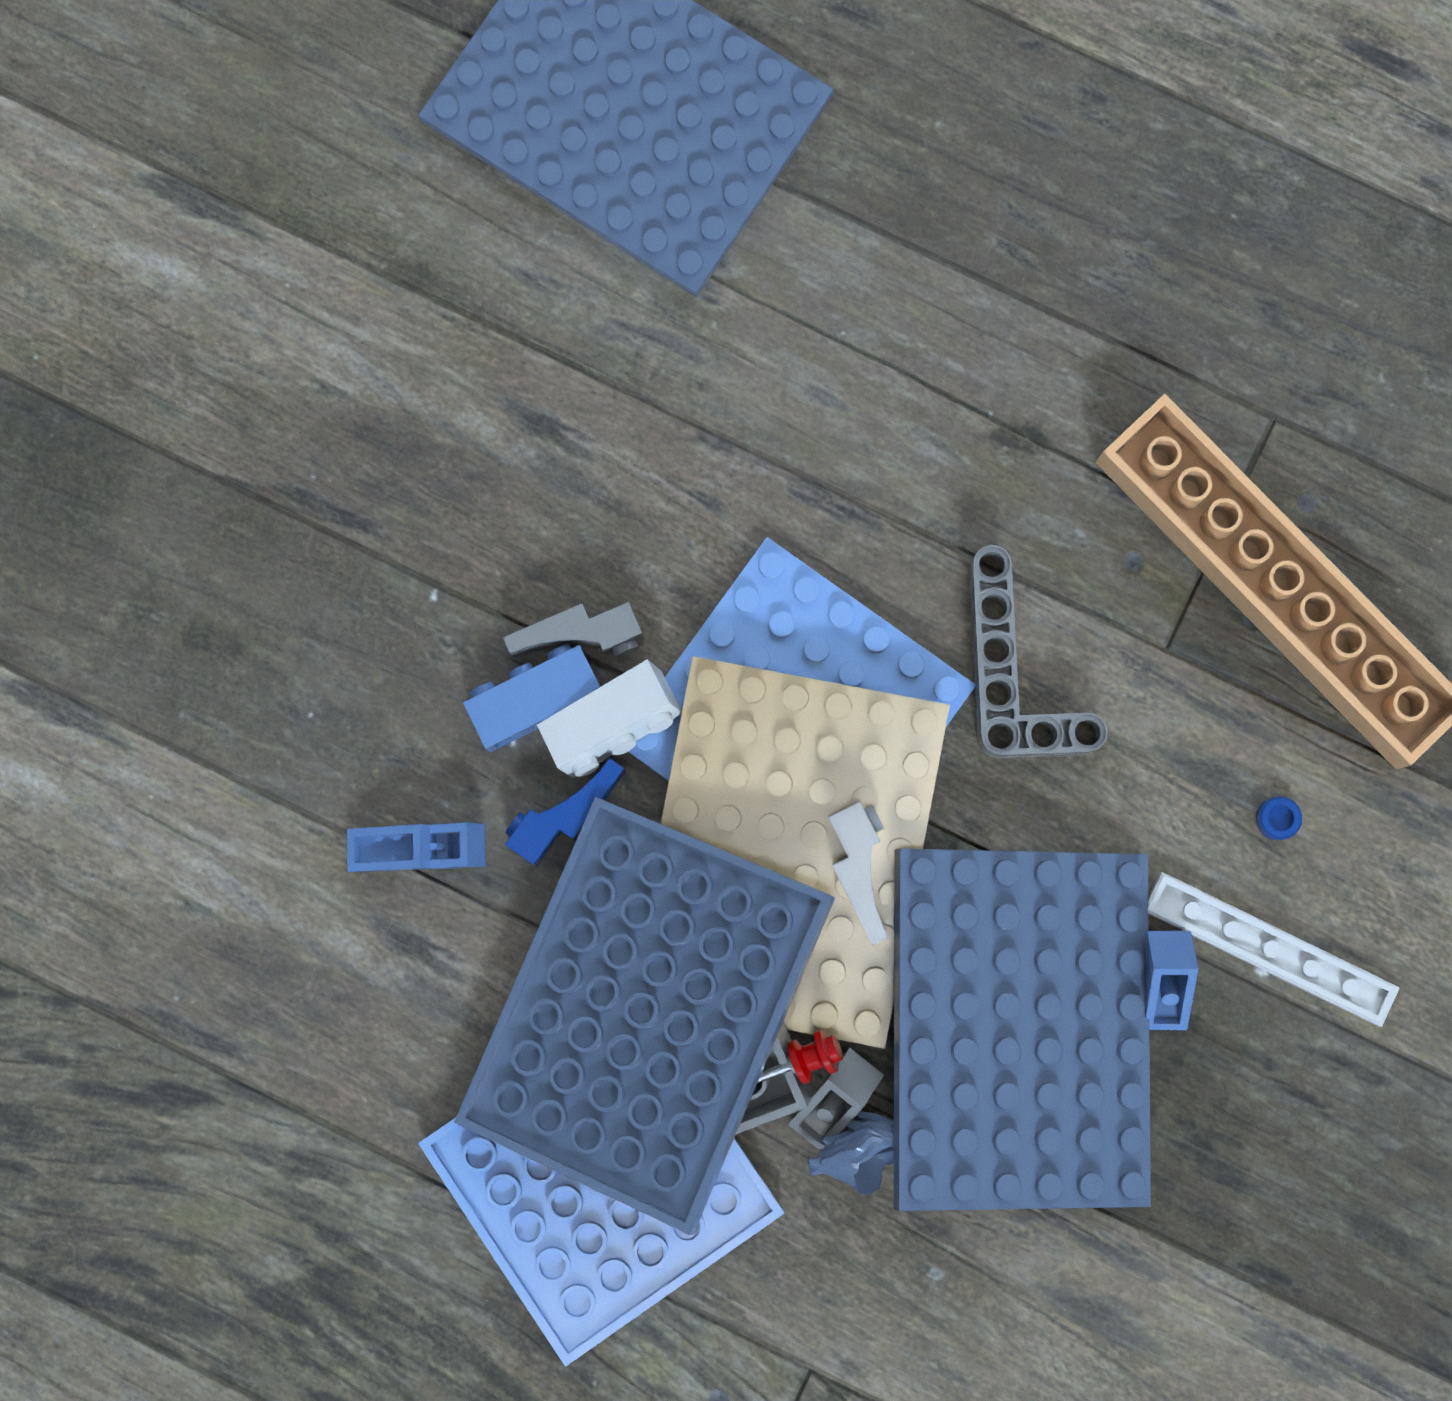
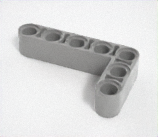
[969,544,1108,759]

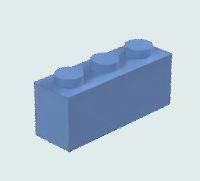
[463,644,600,753]

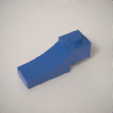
[505,758,626,866]

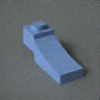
[347,822,486,872]

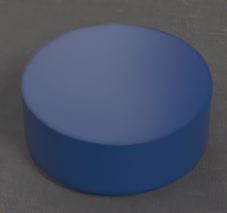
[1256,796,1302,840]

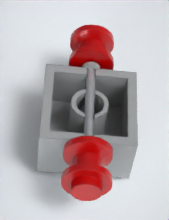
[736,1022,843,1134]

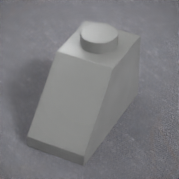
[788,1048,884,1149]

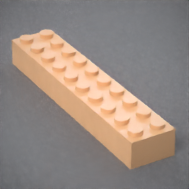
[1095,394,1452,769]

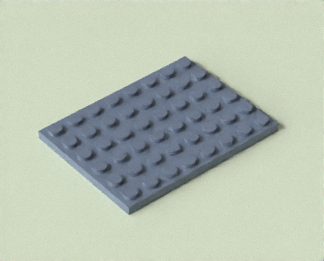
[418,0,834,298]
[454,797,835,1235]
[894,849,1151,1211]

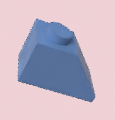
[1145,931,1199,1030]

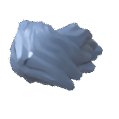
[807,1111,894,1194]

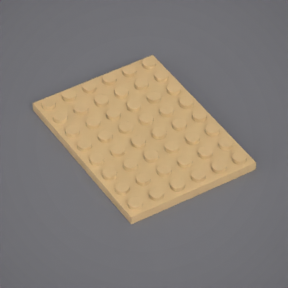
[661,656,950,1049]

